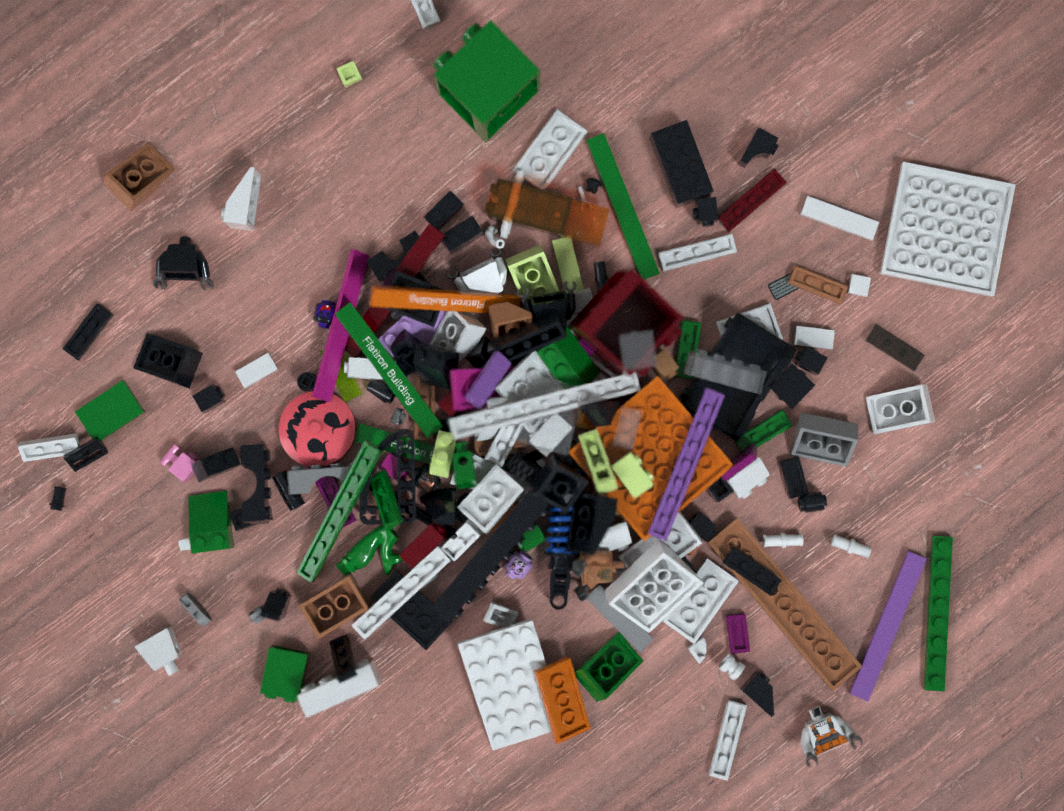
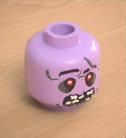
[504,550,533,579]

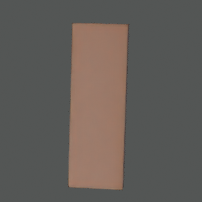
[787,265,848,304]

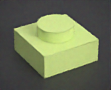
[336,61,362,87]

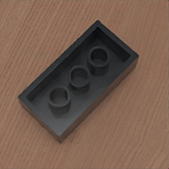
[649,120,714,208]

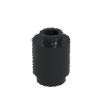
[798,491,827,513]

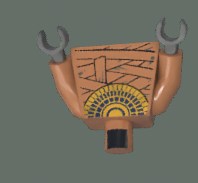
[572,550,625,601]

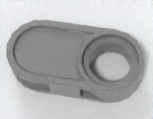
[179,592,212,627]

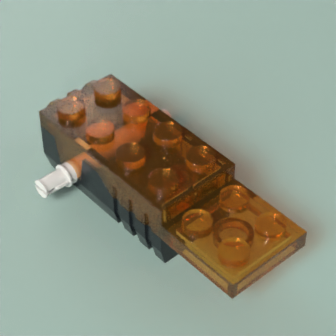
[485,170,610,247]

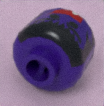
[313,300,337,329]

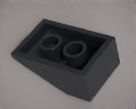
[382,269,444,327]
[133,333,203,388]
[566,494,618,555]

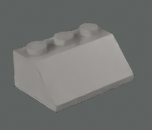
[791,412,858,467]

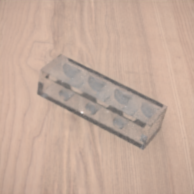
[683,349,766,394]

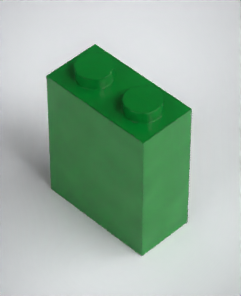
[260,645,310,703]

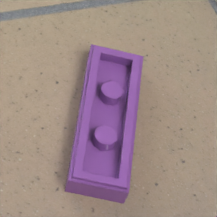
[464,351,512,409]

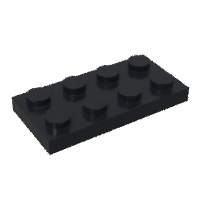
[370,569,453,650]

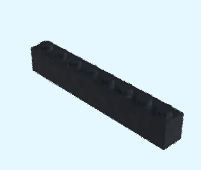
[432,489,550,621]

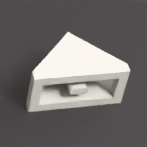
[483,601,519,627]

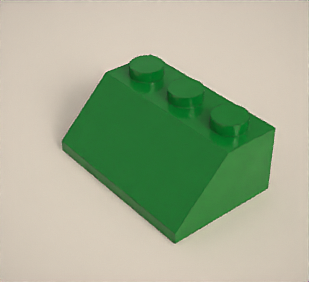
[536,326,600,390]

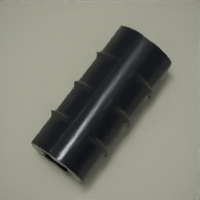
[272,470,305,511]

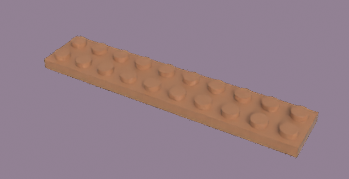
[707,518,862,691]

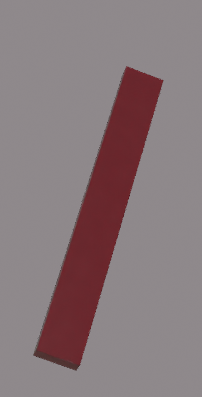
[345,224,446,358]

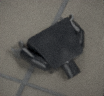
[153,236,214,290]
[517,281,577,326]

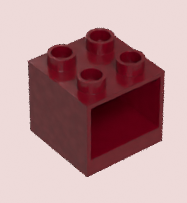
[567,268,683,377]

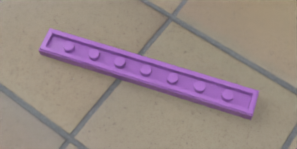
[648,388,725,541]
[849,551,927,701]

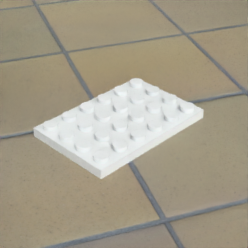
[458,618,552,750]

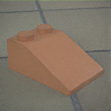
[104,142,175,211]

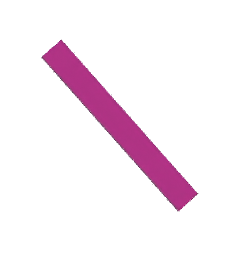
[312,249,369,402]

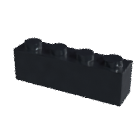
[488,312,567,362]

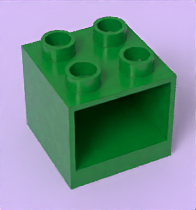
[433,20,540,143]

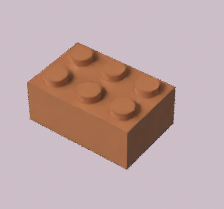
[299,574,371,639]

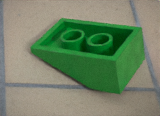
[189,491,234,554]
[574,632,643,702]

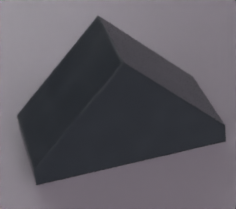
[580,401,620,427]

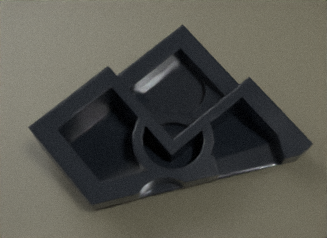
[391,329,423,377]
[420,488,456,524]

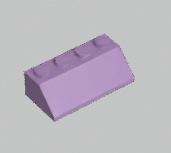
[378,311,446,360]

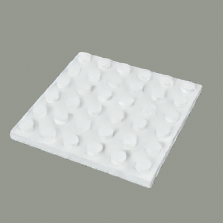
[880,162,1016,297]

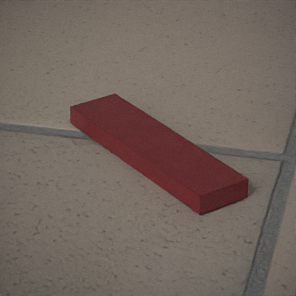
[718,168,787,232]

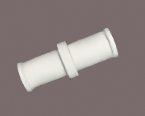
[763,533,803,548]
[831,534,872,558]

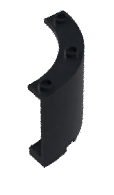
[680,312,797,441]

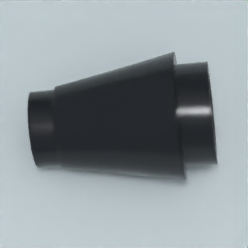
[367,380,395,404]

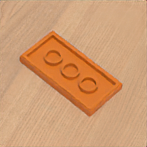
[534,656,591,744]

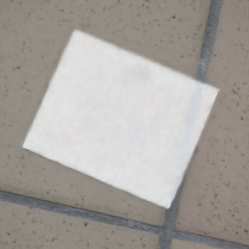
[511,373,579,455]

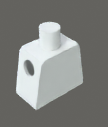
[135,626,182,676]

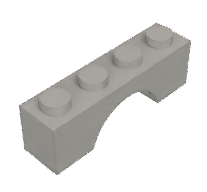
[287,462,353,495]

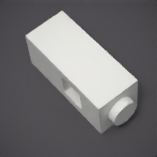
[344,357,396,380]

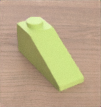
[578,429,618,495]

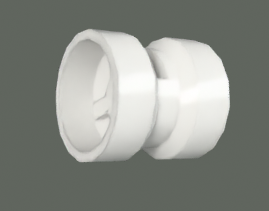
[718,653,745,680]

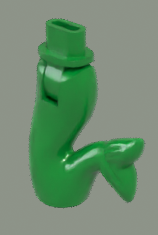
[336,525,403,576]

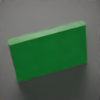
[75,380,145,442]

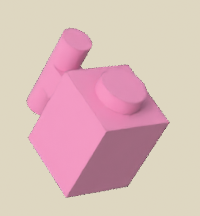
[160,444,199,482]

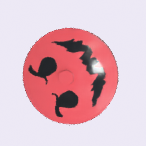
[279,391,356,467]

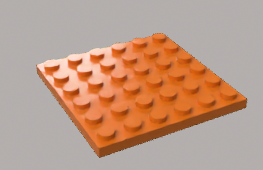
[568,376,734,542]

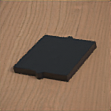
[771,363,815,409]

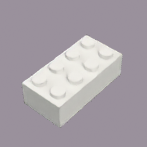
[297,659,382,718]

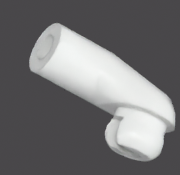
[485,225,505,249]

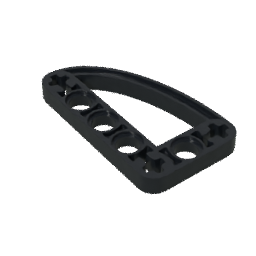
[359,429,416,525]

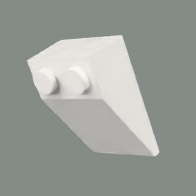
[221,167,262,231]
[429,311,486,363]
[866,384,935,434]

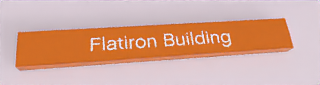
[369,286,521,313]

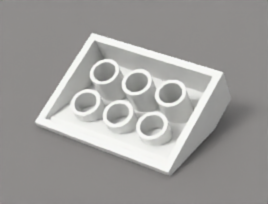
[604,540,704,633]

